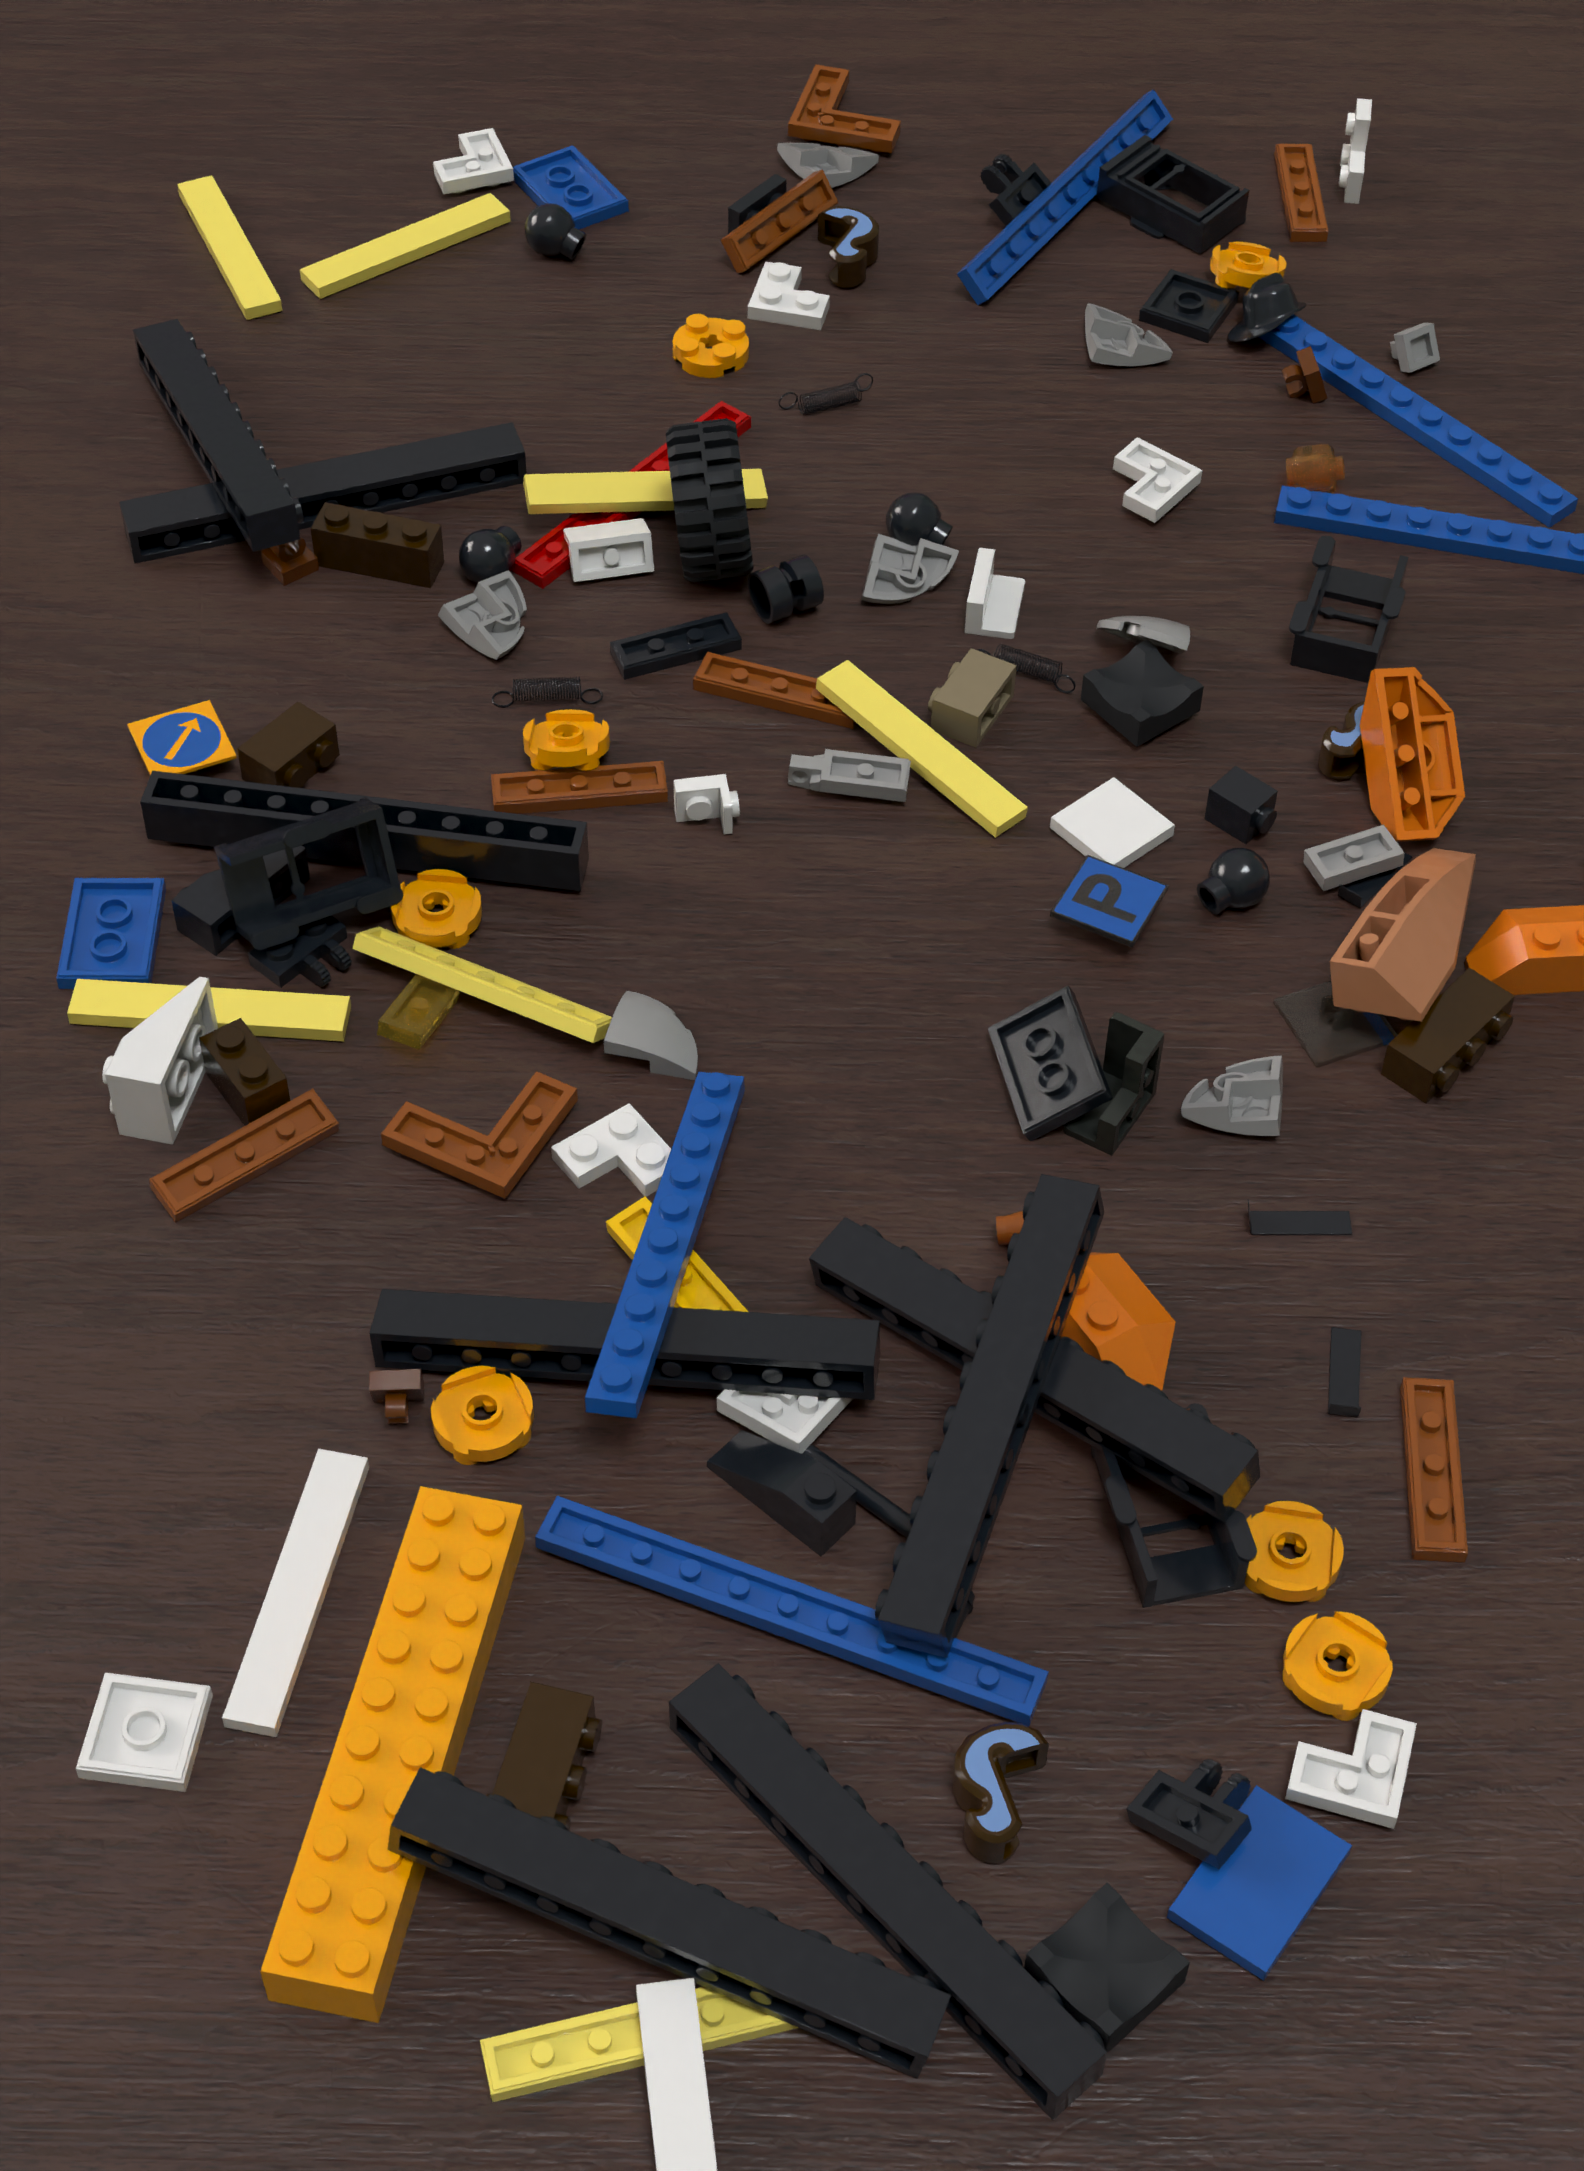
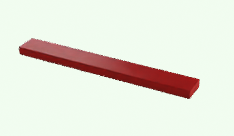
[512,401,751,589]

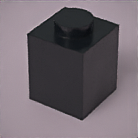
[1204,766,1278,844]

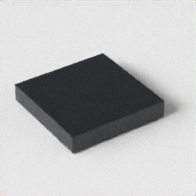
[1139,269,1239,343]

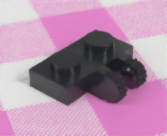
[980,153,1051,226]
[248,916,352,988]
[1126,1759,1252,1869]

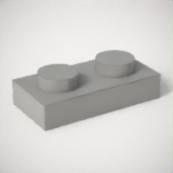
[1303,824,1405,891]

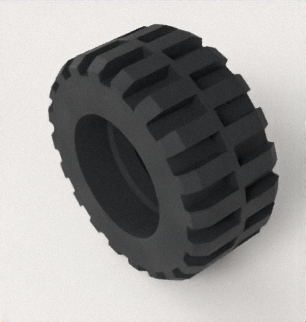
[666,418,754,583]

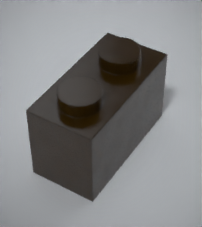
[237,702,340,788]
[199,1018,290,1126]

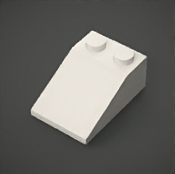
[102,976,218,1145]

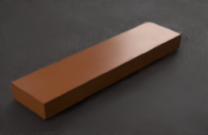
[1274,144,1328,242]
[721,170,839,273]
[693,652,856,729]
[491,761,668,814]
[149,1088,339,1223]
[1400,1377,1468,1563]

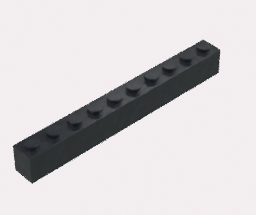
[133,319,304,552]
[119,422,527,564]
[140,771,589,891]
[875,1174,1105,1658]
[809,1217,1260,1522]
[369,1289,881,1400]
[669,1663,1107,2120]
[387,1767,951,2079]

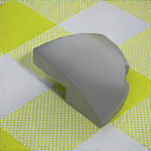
[777,143,879,188]
[1085,303,1173,366]
[861,534,959,604]
[438,570,527,660]
[1096,616,1190,654]
[604,991,698,1080]
[1181,1055,1283,1136]

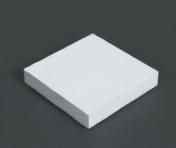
[1050,777,1175,877]
[76,1673,213,1792]

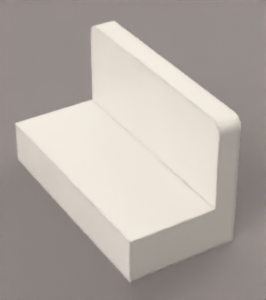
[564,518,654,582]
[965,548,1025,639]

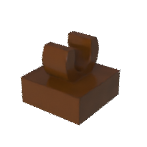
[1282,346,1328,404]
[261,536,319,586]
[369,1369,424,1425]

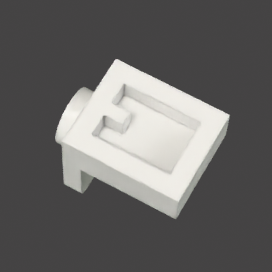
[674,774,740,835]

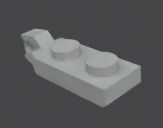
[788,749,911,802]

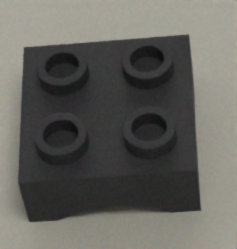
[1081,640,1204,747]
[1024,1883,1190,2053]

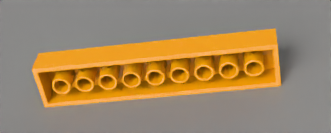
[260,1486,525,2023]

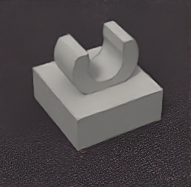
[1390,322,1440,373]

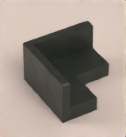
[1064,1012,1165,1156]

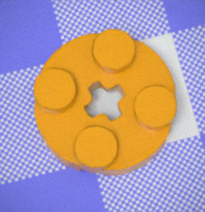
[1210,242,1286,288]
[673,314,749,378]
[523,709,610,771]
[391,869,482,949]
[431,1366,534,1465]
[1245,1501,1344,1602]
[1282,1611,1393,1721]

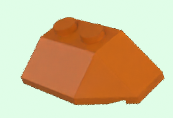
[1360,667,1465,842]
[1464,905,1584,995]
[1061,1252,1176,1391]

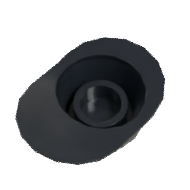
[1228,273,1306,342]

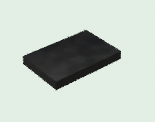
[988,986,1113,1142]

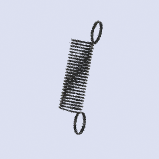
[778,373,873,415]
[977,643,1076,693]
[492,676,603,708]

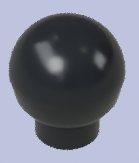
[524,203,586,260]
[886,493,953,546]
[458,526,522,584]
[1197,848,1270,914]

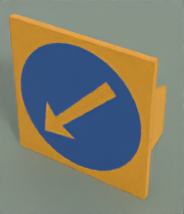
[127,700,237,775]

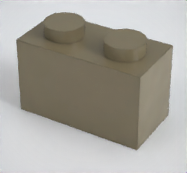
[928,648,1017,748]

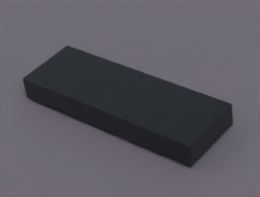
[610,612,742,680]

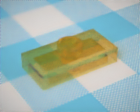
[377,974,459,1050]

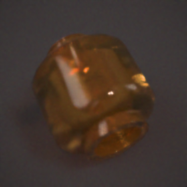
[1286,443,1345,494]

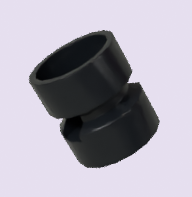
[748,554,824,624]

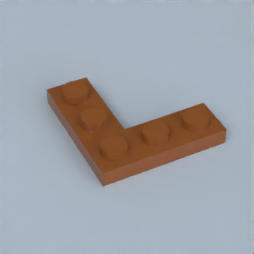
[788,64,901,153]
[381,1071,578,1199]

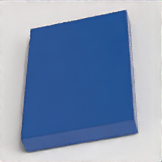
[513,145,629,229]
[56,878,166,989]
[1167,1785,1352,1981]

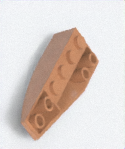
[1330,848,1476,1022]

